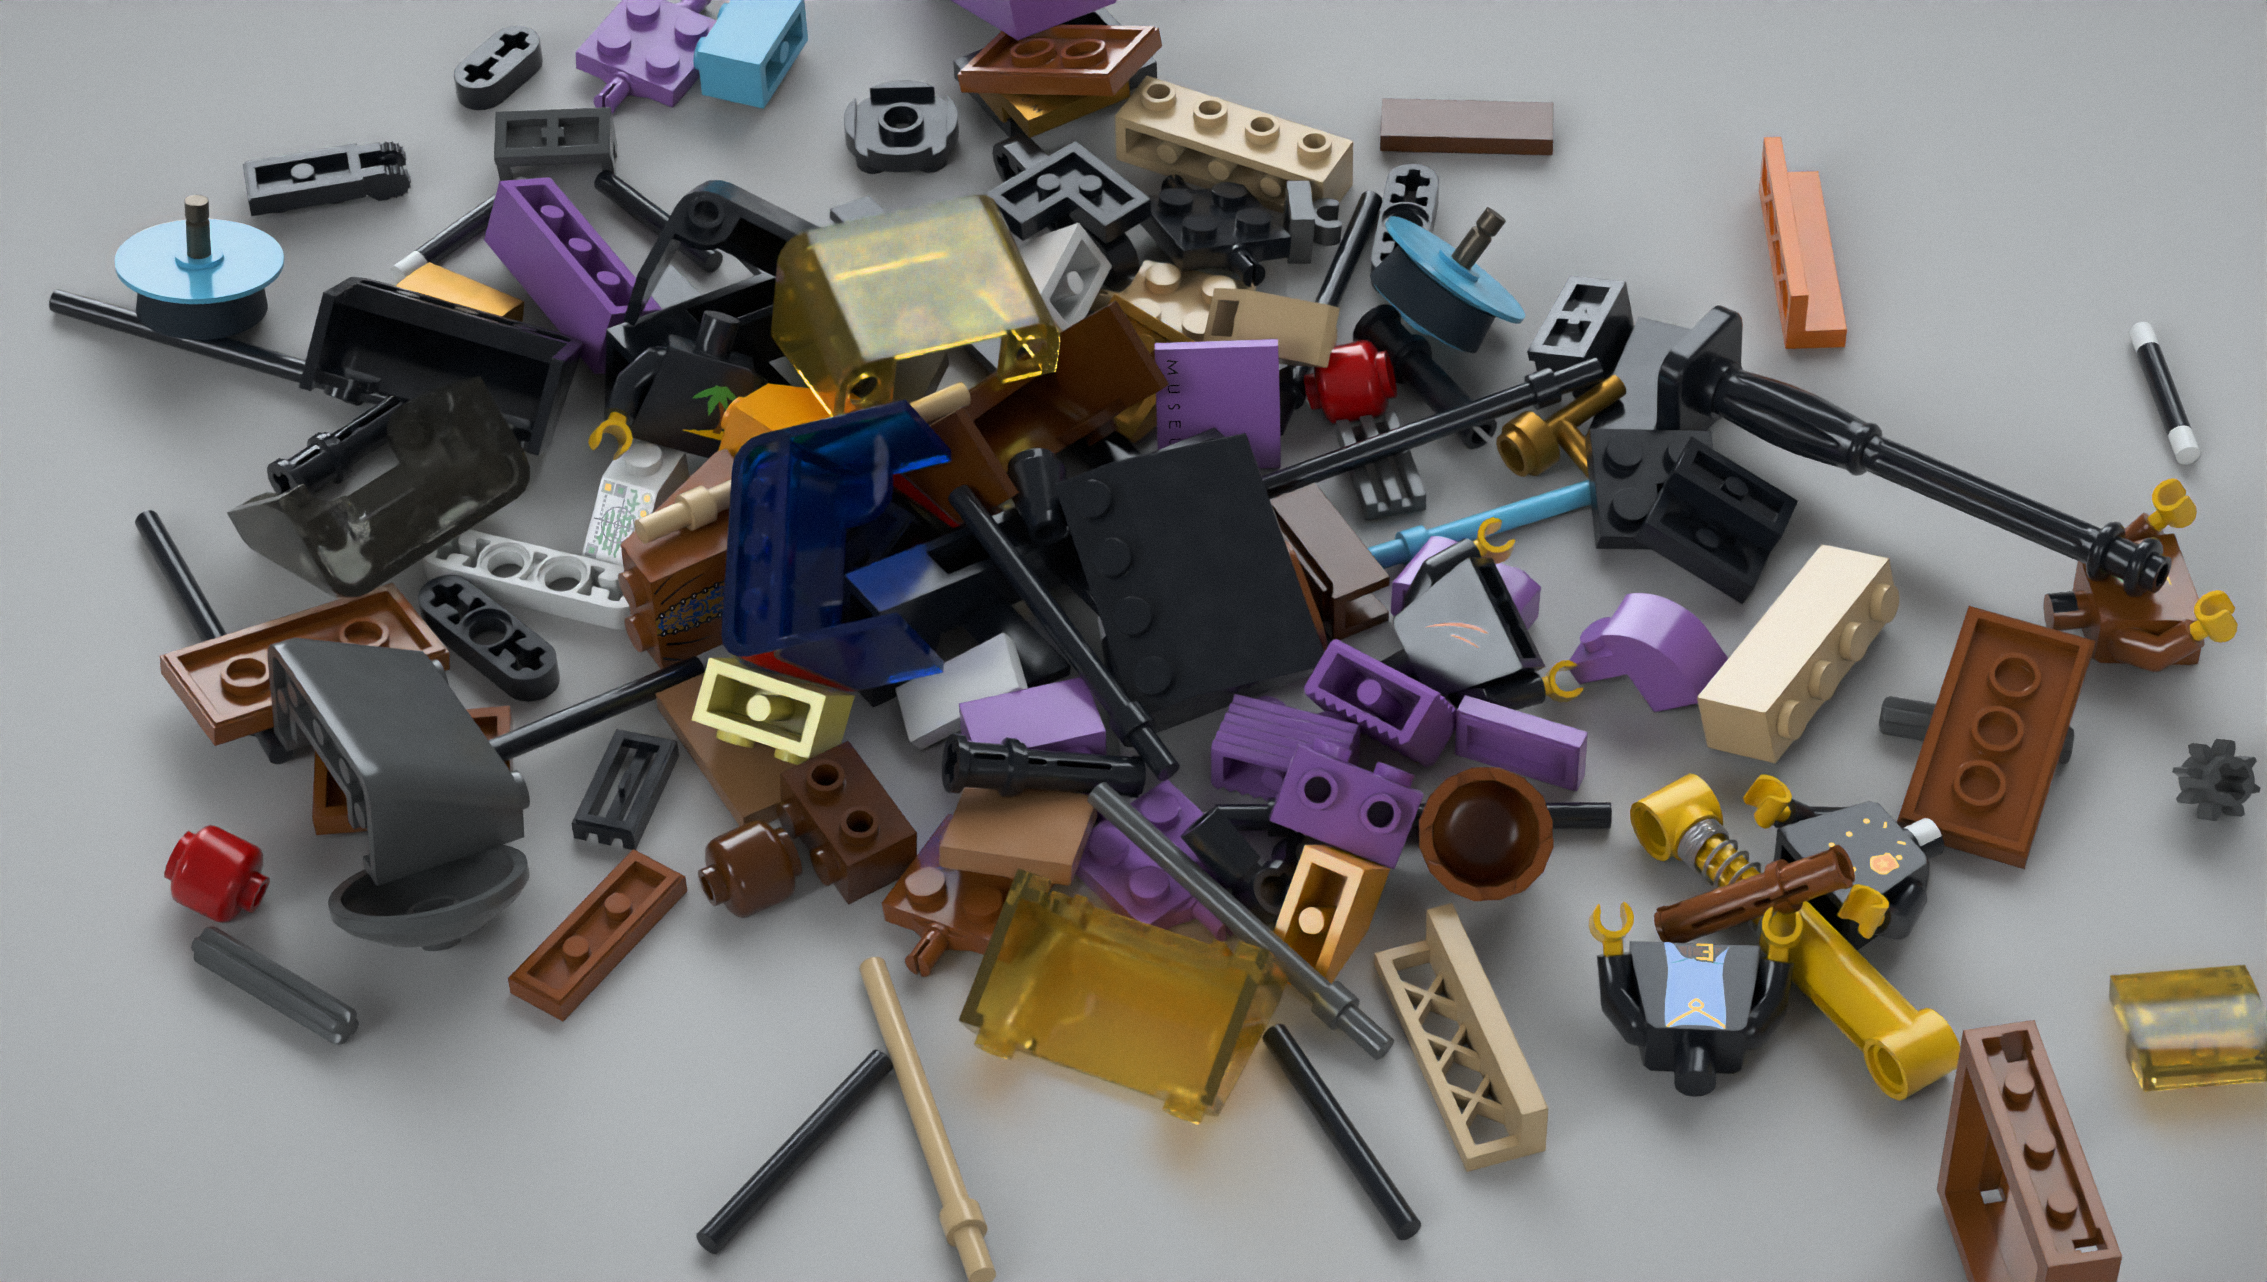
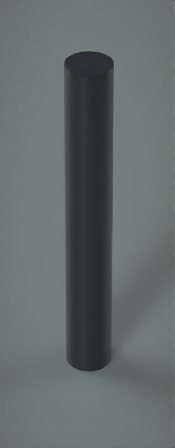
[594,170,723,273]

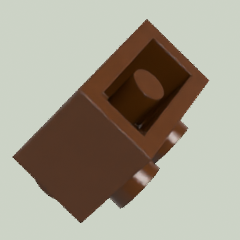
[776,741,917,905]

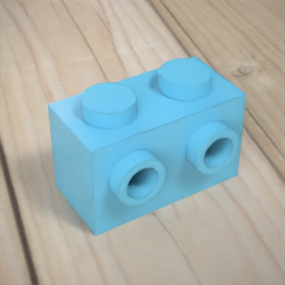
[693,0,808,109]

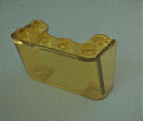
[771,194,1060,423]

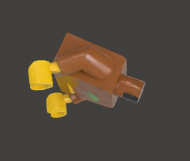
[2043,478,2238,672]

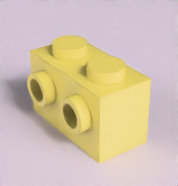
[692,658,855,765]

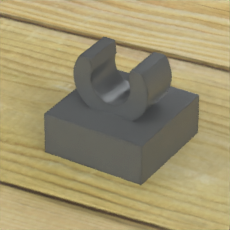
[1282,181,1342,264]

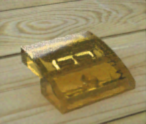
[2109,965,2267,1092]

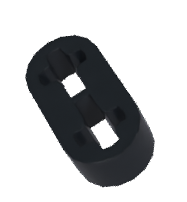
[454,26,543,110]

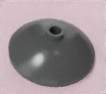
[328,845,530,951]

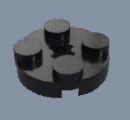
[844,80,959,174]

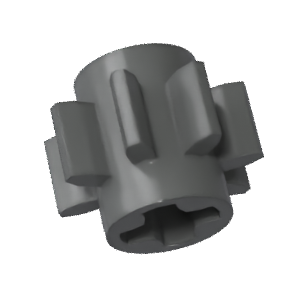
[2172,739,2261,821]

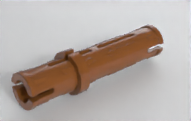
[1654,845,1855,943]

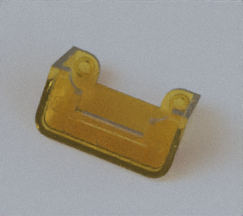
[959,868,1289,1124]

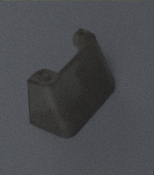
[227,375,530,599]

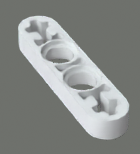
[420,526,631,630]

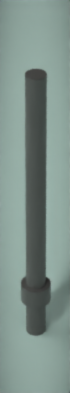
[1087,782,1394,1060]

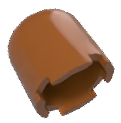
[1419,767,1554,901]

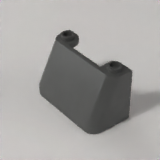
[267,637,530,886]

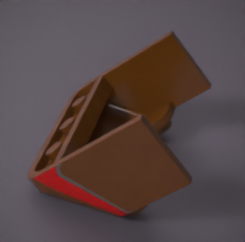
[865,301,1169,528]

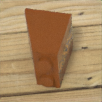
[618,448,792,669]

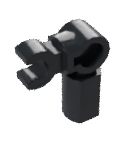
[1180,806,1305,925]

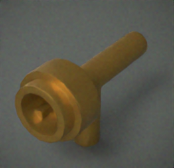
[1496,375,1627,479]

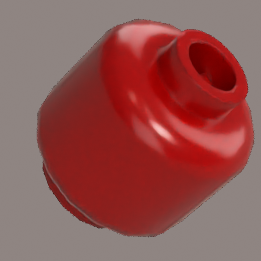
[1304,340,1397,425]
[164,825,270,923]

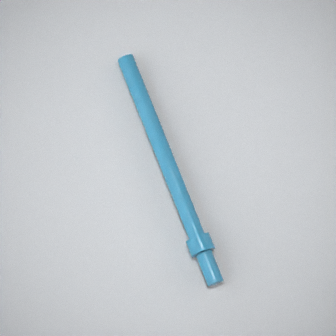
[1368,479,1591,569]

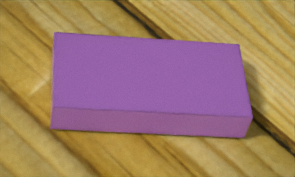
[1455,695,1588,791]

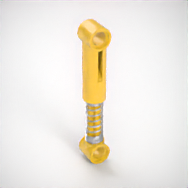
[1630,773,1960,1101]

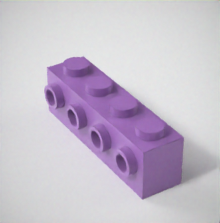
[484,177,662,374]

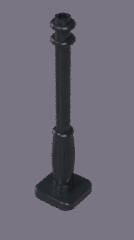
[1656,305,2172,597]

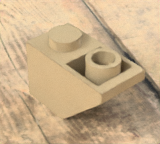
[1203,288,1340,368]

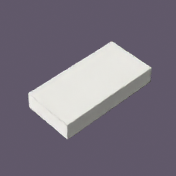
[895,633,1028,750]

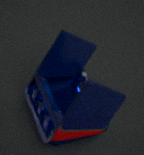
[722,399,951,692]

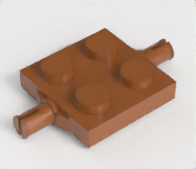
[881,813,1055,977]

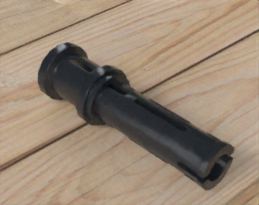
[1353,304,1497,450]
[267,396,437,510]
[942,733,1146,798]

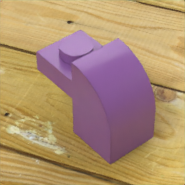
[1569,593,1728,712]

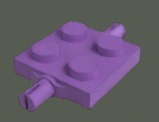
[576,0,717,114]
[1075,779,1234,944]

